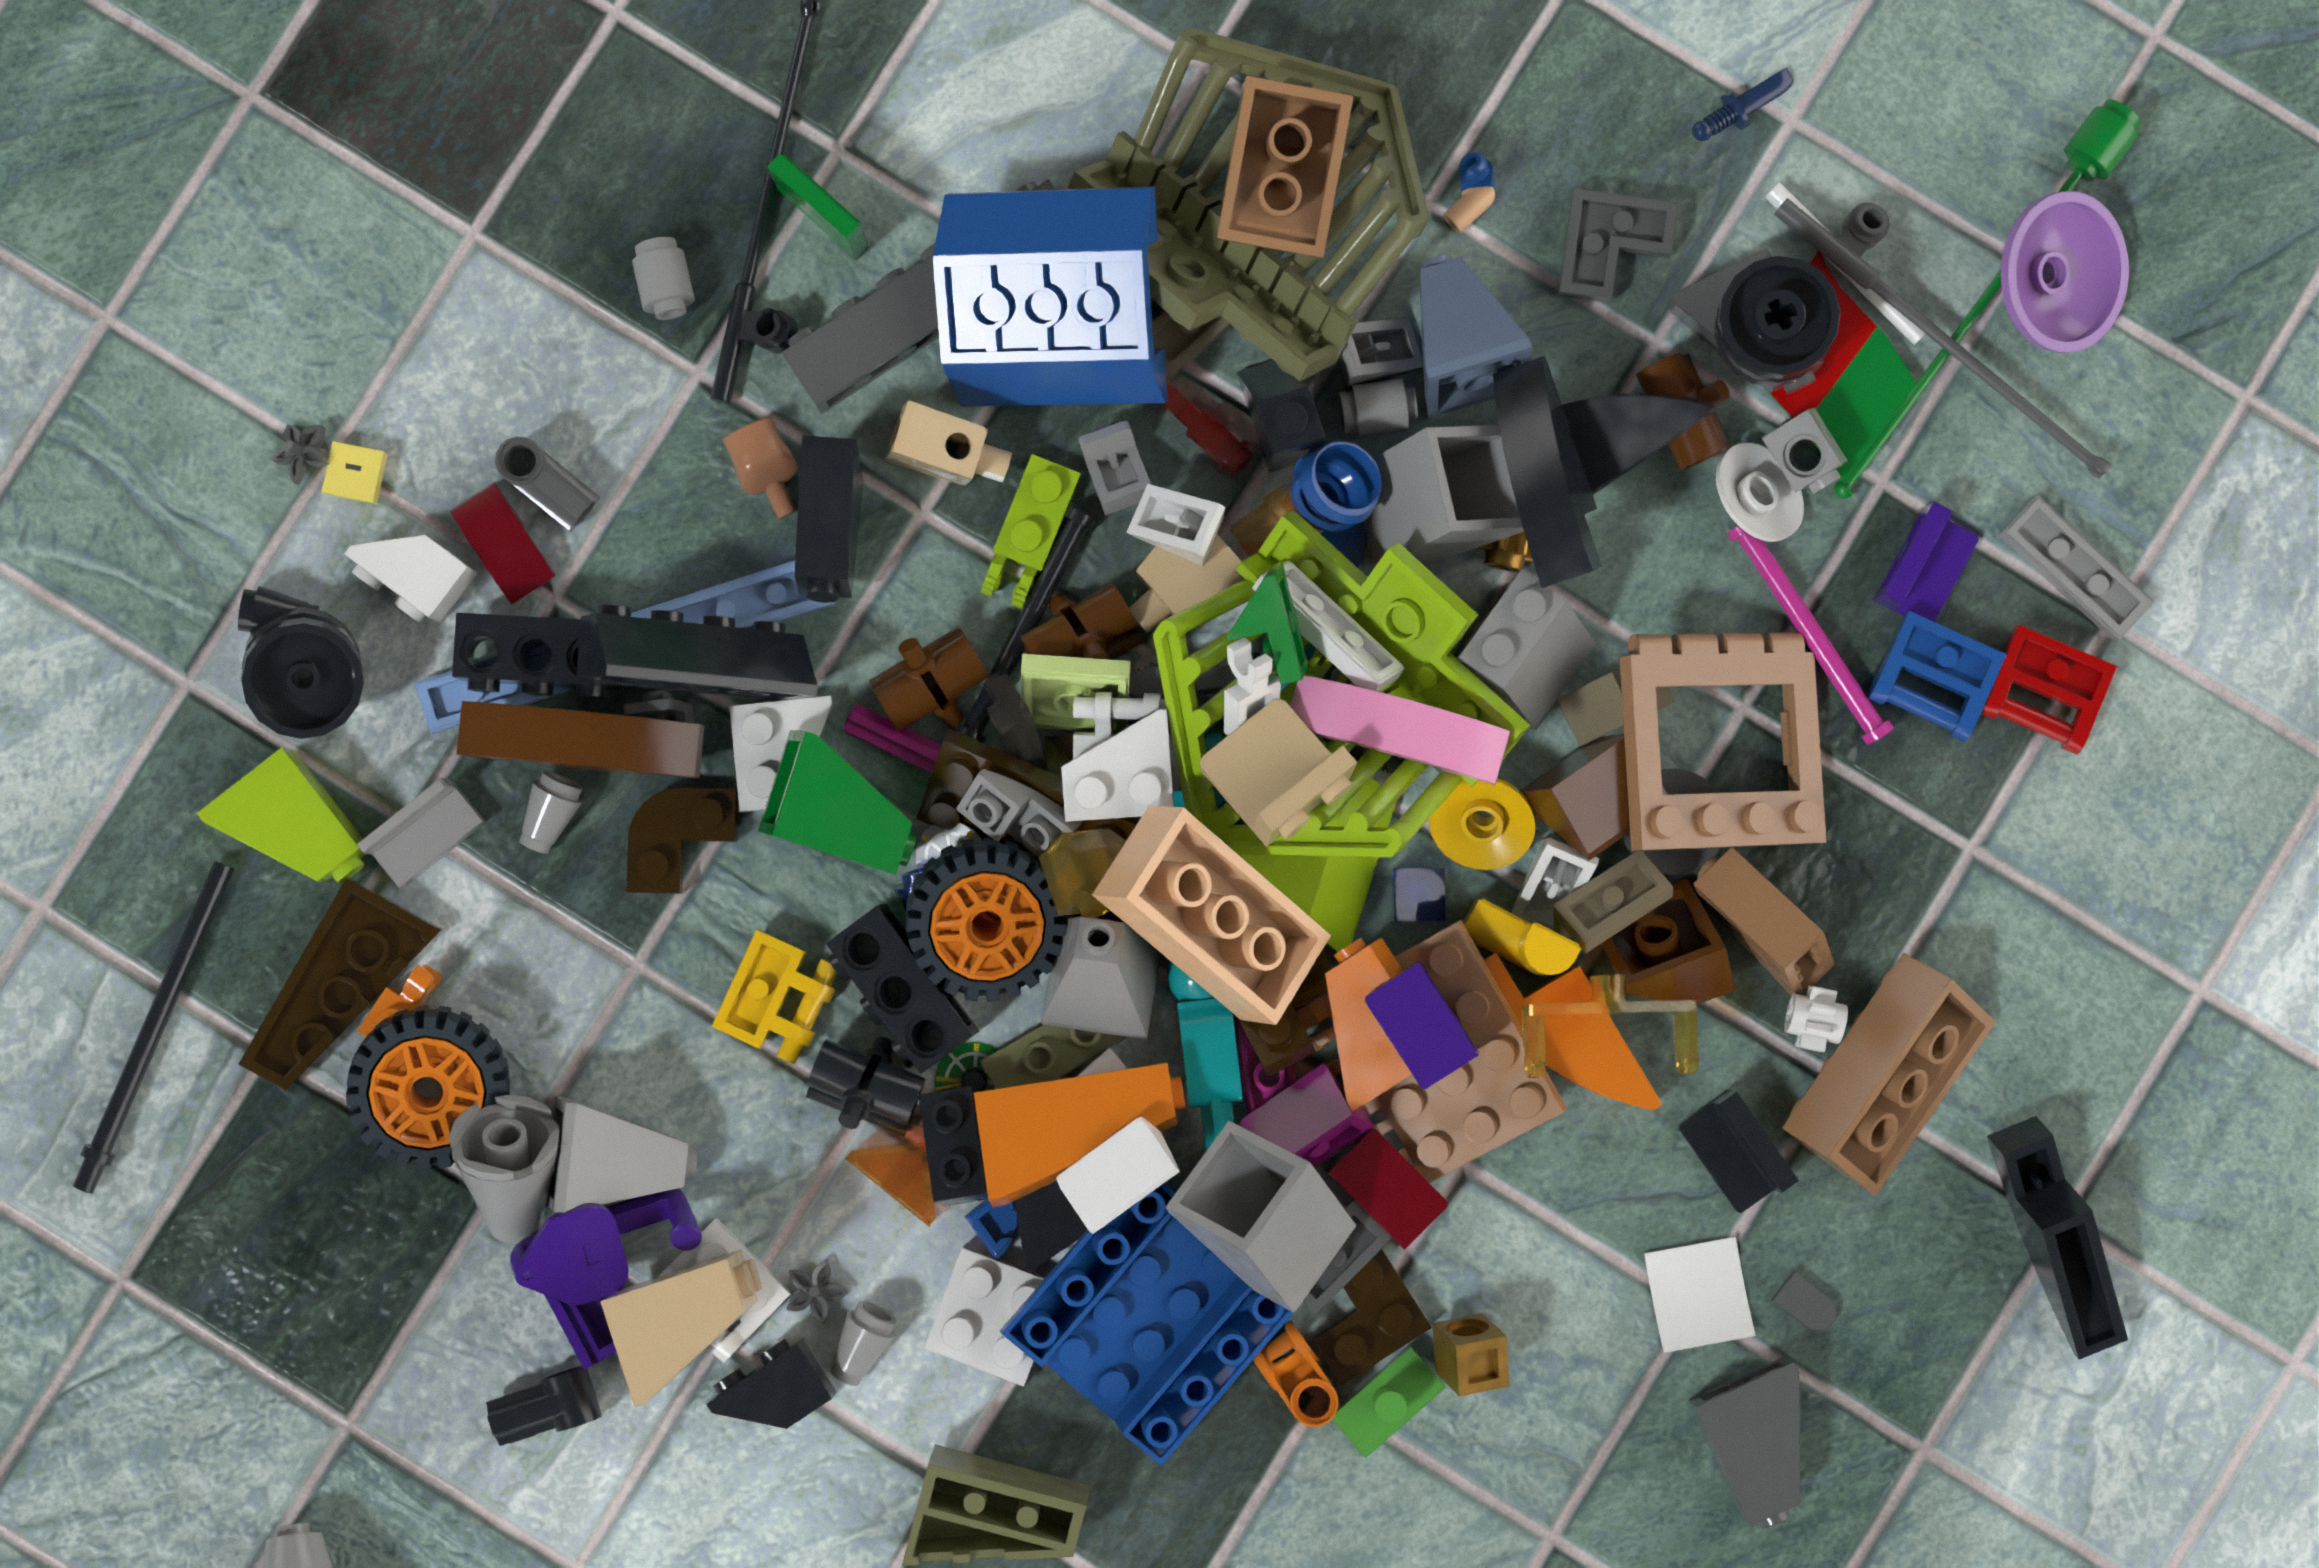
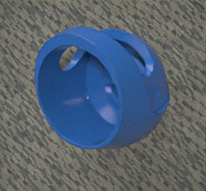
[1291,442,1382,533]

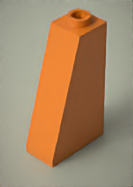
[974,1063,1186,1207]

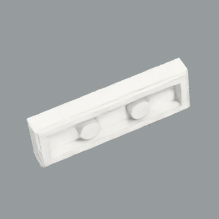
[1252,561,1405,692]

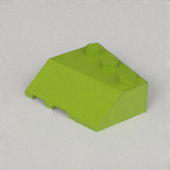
[1238,737,1397,952]

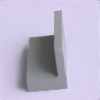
[357,778,486,889]

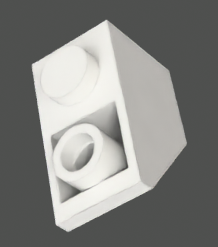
[344,535,478,623]

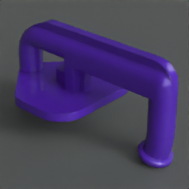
[510,1188,702,1306]

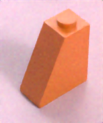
[1325,937,1412,1112]

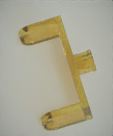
[1522,975,1699,1078]

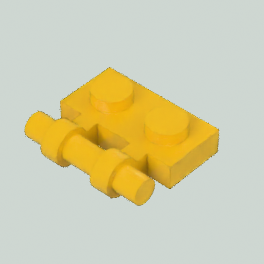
[711,929,837,1064]

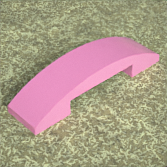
[1290,675,1510,785]

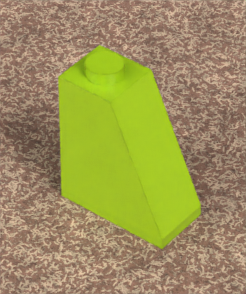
[196,747,367,884]

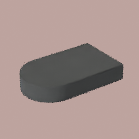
[1771,1270,1837,1331]

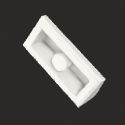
[1056,1117,1180,1234]

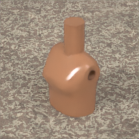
[722,417,798,520]

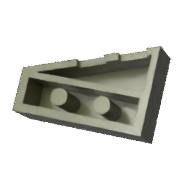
[902,1444,1091,1566]

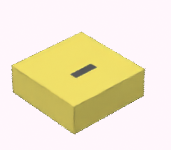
[321,441,388,505]

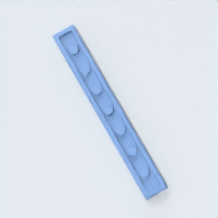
[415,560,836,734]

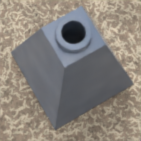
[1419,254,1532,419]

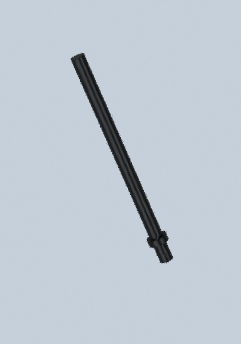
[73,860,235,1194]

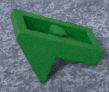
[1225,563,1309,685]

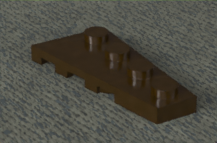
[238,877,442,1090]

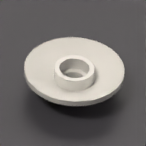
[1716,443,1804,542]

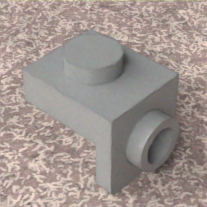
[1078,421,1151,516]

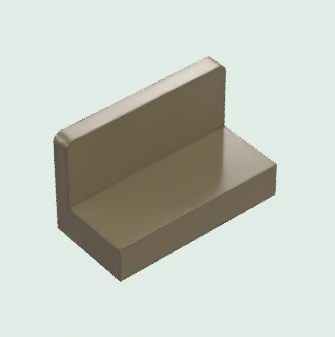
[1553,851,1673,953]

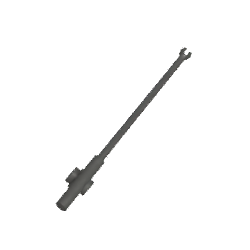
[1774,198,2111,479]

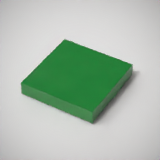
[767,153,869,261]

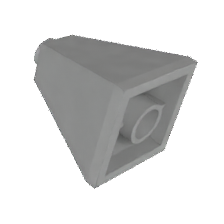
[1041,916,1161,1039]
[547,1096,697,1213]

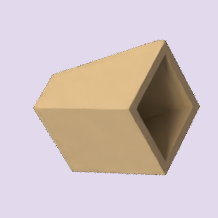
[600,1249,762,1407]

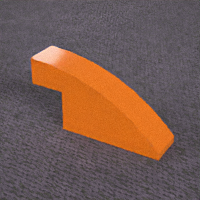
[1483,953,1663,1111]

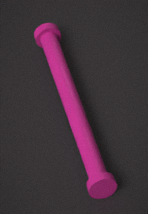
[1726,526,1894,745]

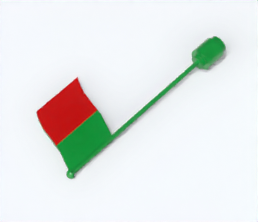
[1764,99,2142,499]

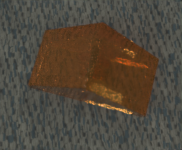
[845,1140,939,1227]

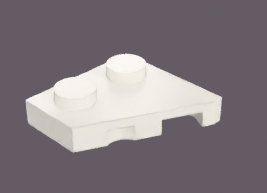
[729,696,834,813]

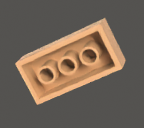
[1092,806,1331,1025]

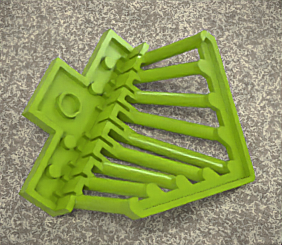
[1153,510,1530,857]

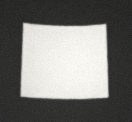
[1644,1237,1756,1353]

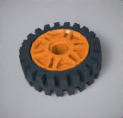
[906,837,1066,1002]
[346,1005,510,1170]

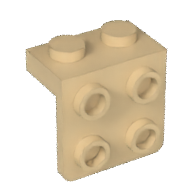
[1200,699,1357,847]

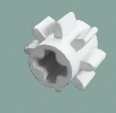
[1784,985,1848,1052]

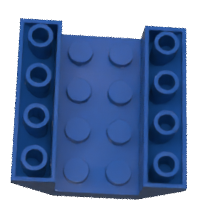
[933,186,1168,406]
[1000,1182,1302,1466]

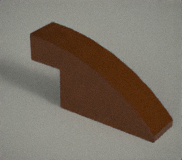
[456,701,705,778]

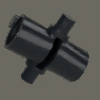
[806,1036,926,1137]

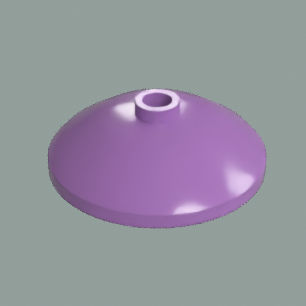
[2001,191,2129,353]

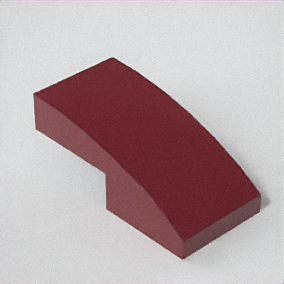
[450,482,556,605]

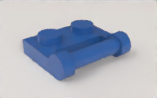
[1867,611,2007,742]

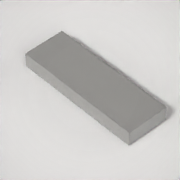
[1998,494,2155,642]

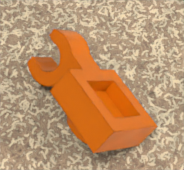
[357,964,443,1037]

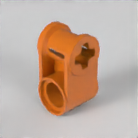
[1253,1320,1338,1427]

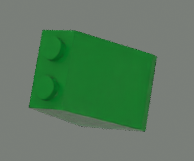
[758,730,916,875]

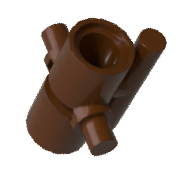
[1636,353,1732,471]
[1020,583,1144,660]
[869,626,990,732]

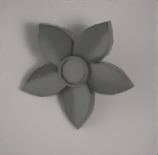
[271,424,329,485]
[787,1259,849,1324]

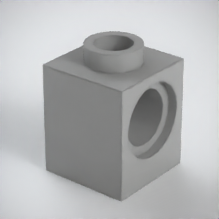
[1762,408,1848,494]

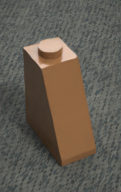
[1693,847,1835,996]

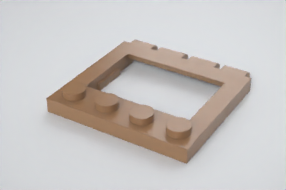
[1619,632,1826,851]

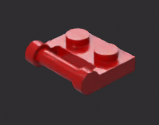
[1981,625,2117,755]

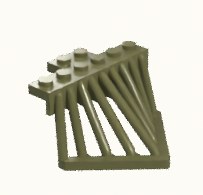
[1067,27,1429,381]

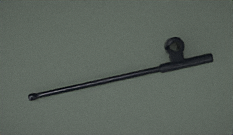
[710,0,820,404]

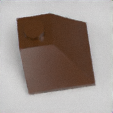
[1601,878,1735,1009]

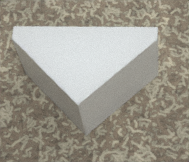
[1126,484,1225,566]
[1511,838,1599,931]

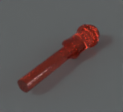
[1161,380,1254,477]

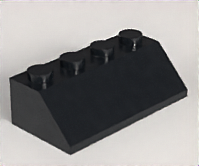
[576,605,818,701]

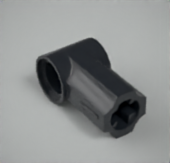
[486,1365,602,1446]

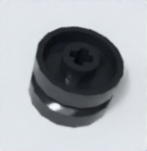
[1713,256,1841,387]
[241,607,364,739]

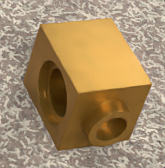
[1432,1313,1510,1397]

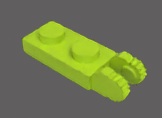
[980,454,1081,609]

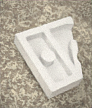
[1061,709,1174,822]

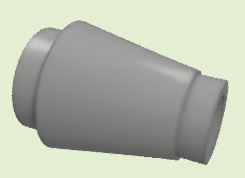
[519,771,583,854]
[830,1301,897,1386]

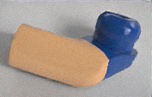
[1443,152,1495,234]

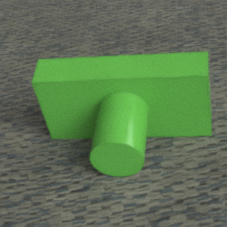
[1332,1345,1446,1459]

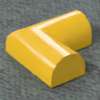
[1463,898,1581,975]

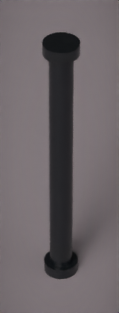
[955,507,1096,743]

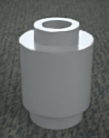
[632,237,695,320]
[1339,378,1418,437]

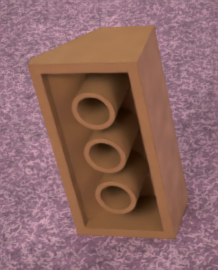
[1782,953,1996,1197]

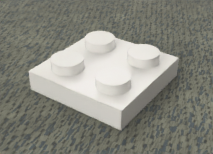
[924,1246,1046,1387]

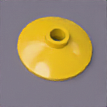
[1429,778,1536,870]

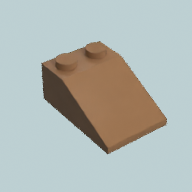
[1216,76,1354,259]

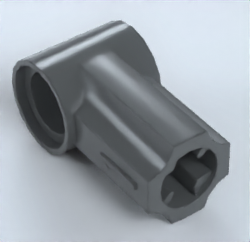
[495,436,600,532]

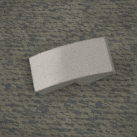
[956,769,1082,867]

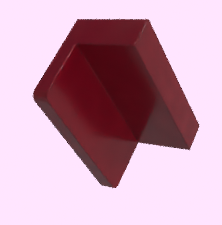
[1325,1129,1448,1250]

